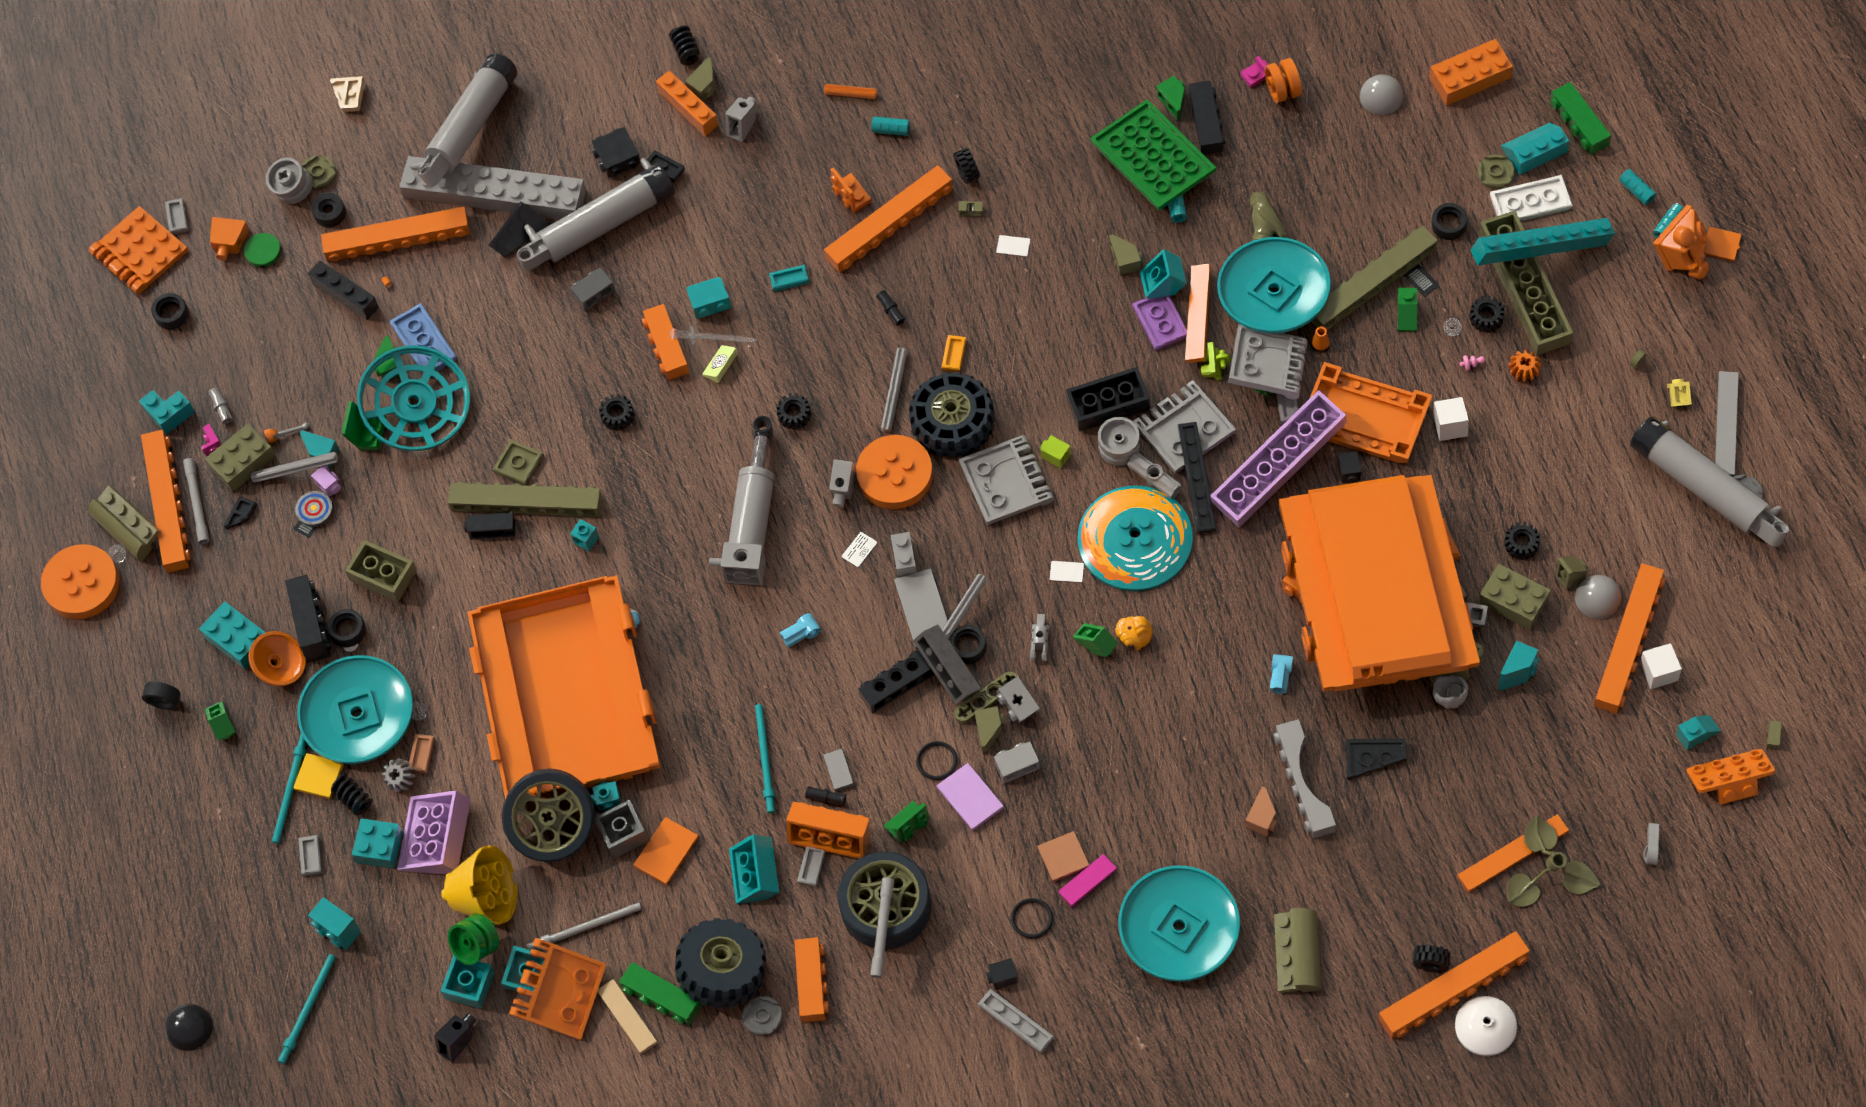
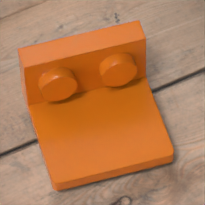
[830,168,872,213]

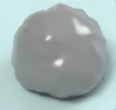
[1432,675,1469,709]

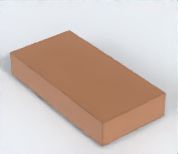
[409,734,435,774]

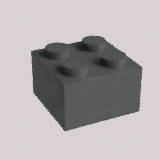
[595,800,651,858]

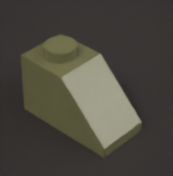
[685,57,715,101]
[1109,234,1143,275]
[1555,556,1587,590]
[974,706,1005,754]

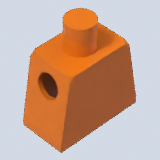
[210,217,250,261]

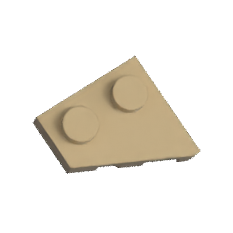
[330,77,365,112]

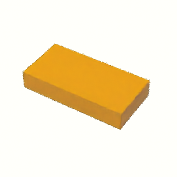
[941,335,967,373]

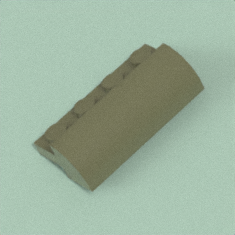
[88,485,161,562]
[1274,908,1322,993]

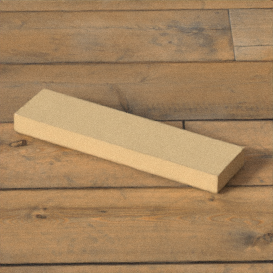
[597,979,657,1054]

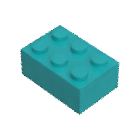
[199,601,265,670]

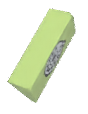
[702,345,737,383]

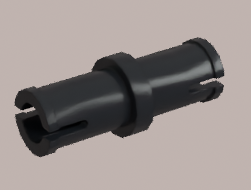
[876,290,906,326]
[805,786,847,806]

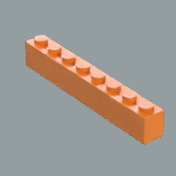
[824,165,953,273]
[321,206,470,262]
[141,430,191,573]
[1594,563,1666,714]
[1378,931,1530,1039]

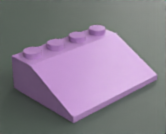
[397,791,471,874]

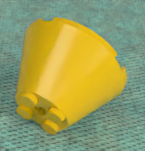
[441,845,518,925]

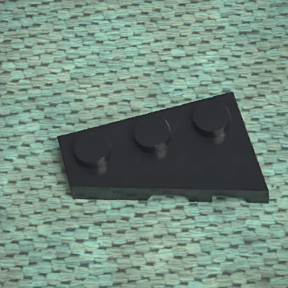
[488,202,550,257]
[1346,739,1406,779]

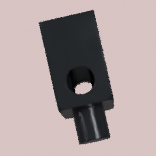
[434,1013,476,1063]

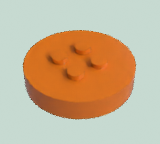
[856,435,933,509]
[41,544,120,619]

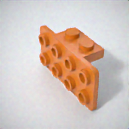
[1687,749,1775,805]

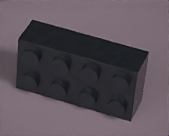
[1066,367,1150,431]
[285,574,332,663]

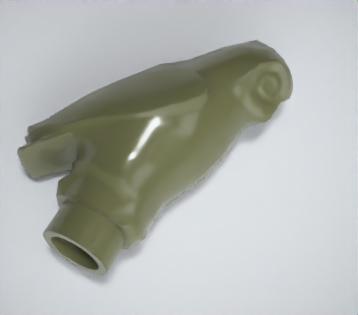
[1250,192,1288,241]

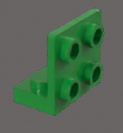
[342,401,387,451]
[884,801,929,844]

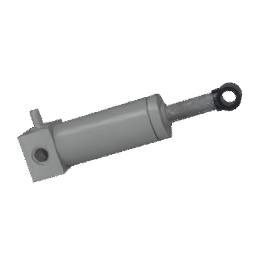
[709,416,774,586]

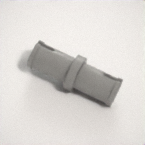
[209,387,233,424]

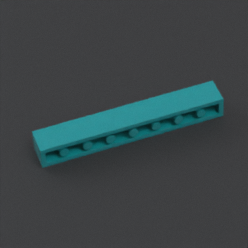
[1471,218,1615,266]

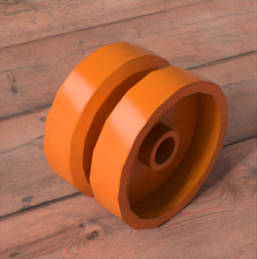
[1264,58,1302,103]

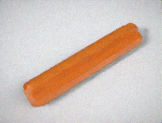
[824,84,877,99]

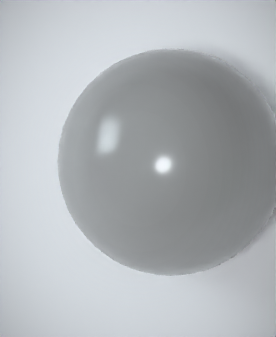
[1360,74,1404,115]
[1575,575,1622,620]

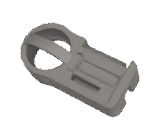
[1643,823,1659,865]

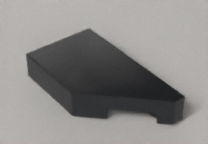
[224,496,257,529]

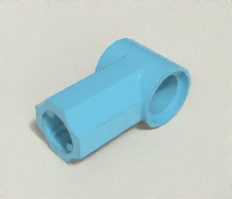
[780,613,821,648]
[1270,654,1293,694]

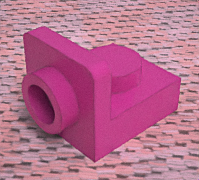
[1240,56,1268,88]
[201,424,221,457]

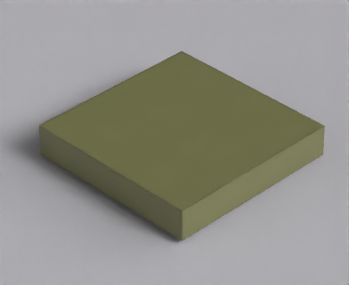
[492,439,544,486]

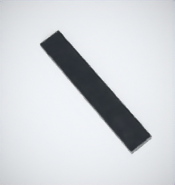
[1177,422,1216,533]

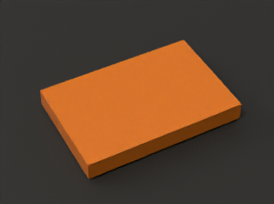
[633,817,699,885]

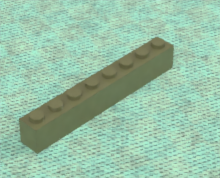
[1311,226,1438,331]
[448,481,602,517]

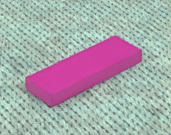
[1058,854,1117,908]

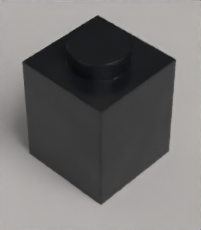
[1337,451,1361,483]
[986,958,1018,990]

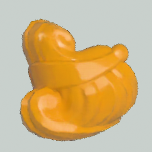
[1115,616,1153,650]

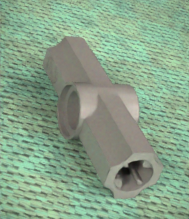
[1127,452,1182,499]

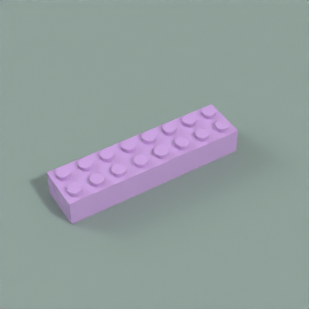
[1210,390,1347,528]

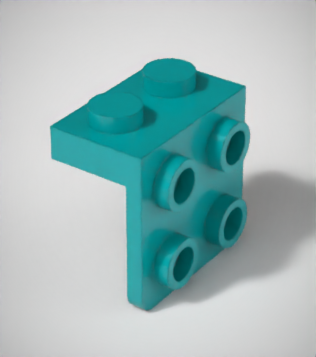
[686,277,731,319]

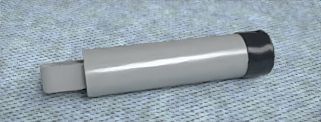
[413,53,517,188]
[517,158,675,270]
[1630,416,1789,547]

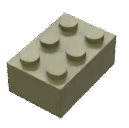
[205,423,276,492]
[345,540,417,602]
[1479,563,1551,630]

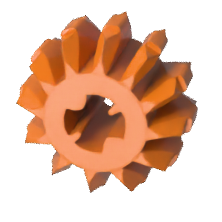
[1508,349,1541,383]

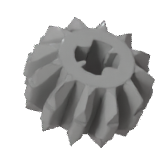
[381,758,416,792]

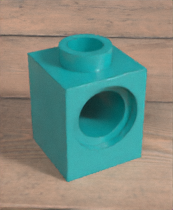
[570,519,599,552]

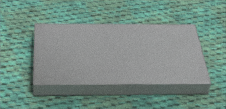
[894,568,948,649]

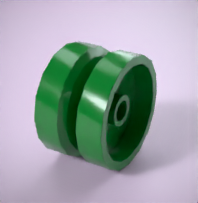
[447,913,499,965]

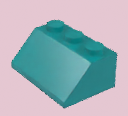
[1501,123,1569,175]
[729,834,779,904]

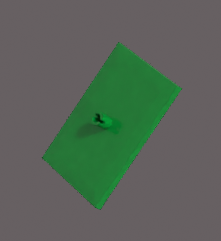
[1090,99,1216,211]

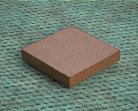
[1037,831,1089,882]

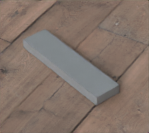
[978,989,1054,1054]

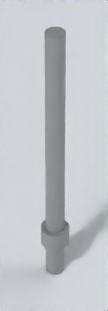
[527,903,642,950]

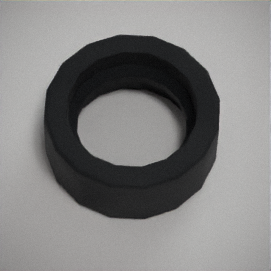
[1432,203,1467,240]
[151,293,189,329]
[327,609,366,647]
[949,625,987,664]
[141,681,181,710]

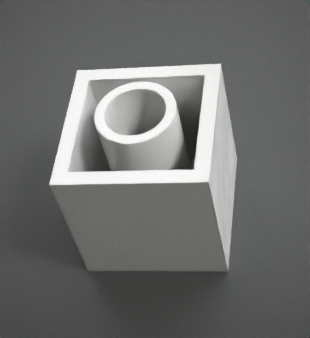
[1433,397,1469,441]
[1640,643,1682,689]

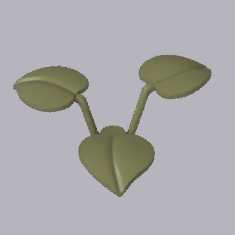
[1507,815,1600,907]

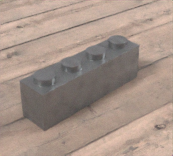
[913,624,981,705]

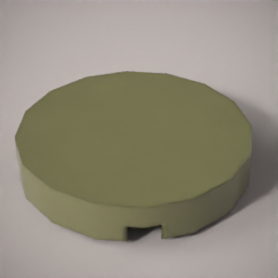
[1477,154,1515,189]
[302,156,336,190]

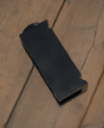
[464,511,516,539]

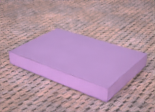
[936,763,1004,831]

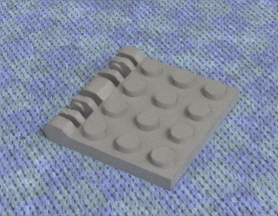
[1228,324,1308,400]
[1132,380,1236,474]
[959,435,1054,525]

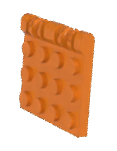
[88,206,189,294]
[509,938,606,1040]

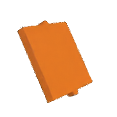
[1704,226,1741,262]

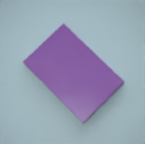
[1132,296,1187,351]

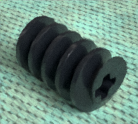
[669,25,700,66]
[331,773,373,815]

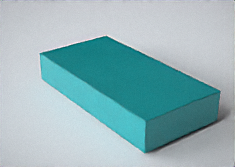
[769,265,809,292]

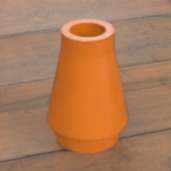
[1311,327,1330,351]

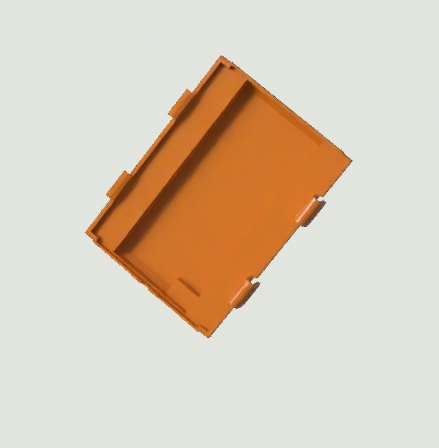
[1279,475,1480,692]
[467,575,661,799]

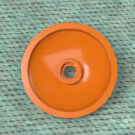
[249,631,306,687]

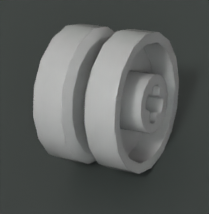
[266,157,313,204]
[1098,417,1140,466]

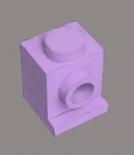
[311,465,341,497]

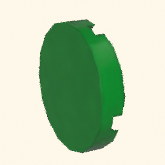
[244,233,281,267]

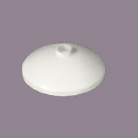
[1455,996,1517,1056]

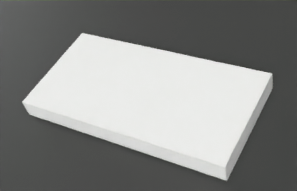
[1490,175,1573,221]

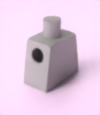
[725,97,757,142]
[829,459,856,507]

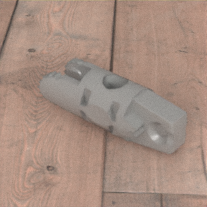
[1030,614,1050,661]

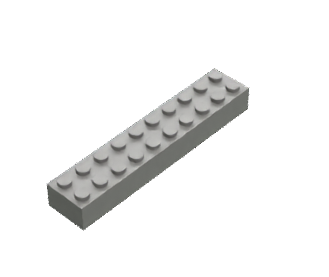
[399,156,587,219]

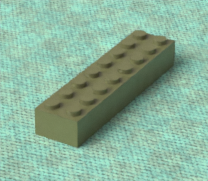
[1479,210,1573,356]

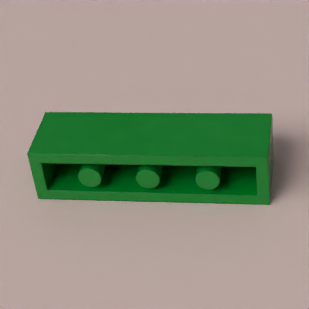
[1550,82,1611,155]
[619,962,702,1026]

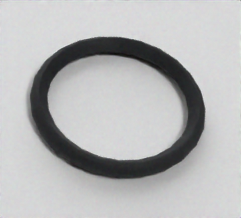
[916,741,958,780]
[1011,898,1053,938]

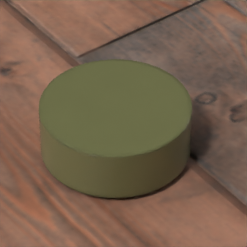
[1630,350,1647,369]

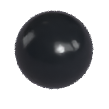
[164,1004,213,1051]

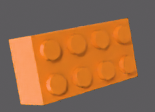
[1429,39,1513,106]
[786,802,870,859]

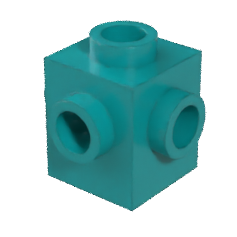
[591,781,622,812]

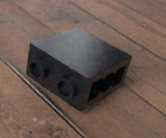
[591,127,641,178]

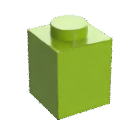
[1040,435,1071,468]

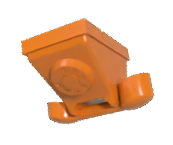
[1653,205,1709,279]

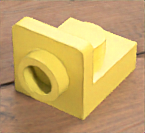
[1667,379,1692,407]

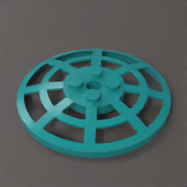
[357,345,470,452]

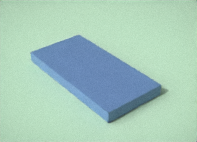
[389,303,457,374]

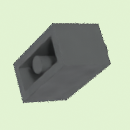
[570,268,615,311]

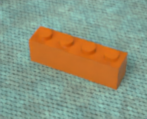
[656,70,719,136]
[641,304,689,380]
[794,937,829,1022]

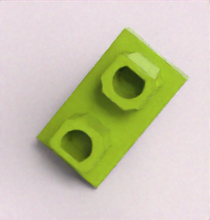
[1201,342,1231,381]

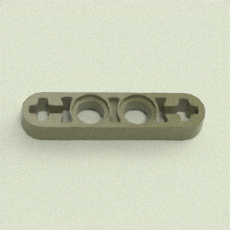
[954,671,1017,725]

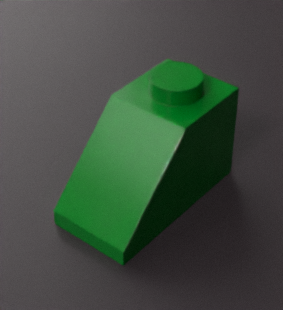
[1156,75,1185,121]
[1397,288,1417,332]
[374,336,399,379]
[1073,623,1118,657]
[205,701,235,740]

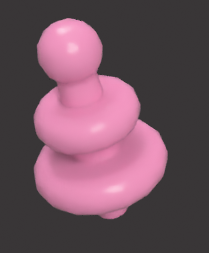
[1459,355,1485,371]

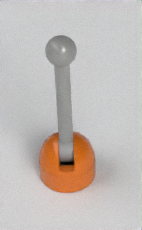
[264,423,309,444]

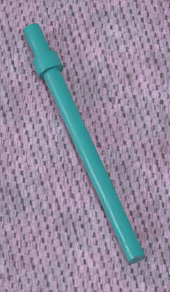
[755,704,775,814]
[272,734,306,844]
[278,954,336,1064]

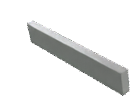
[1715,371,1738,477]

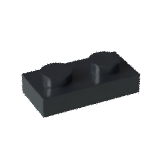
[647,150,685,183]

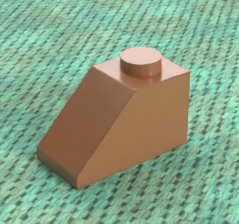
[1245,787,1278,836]

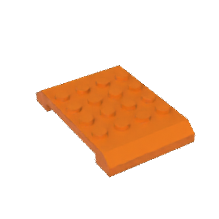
[1309,362,1432,463]

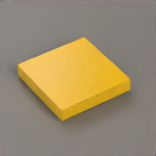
[293,753,344,800]

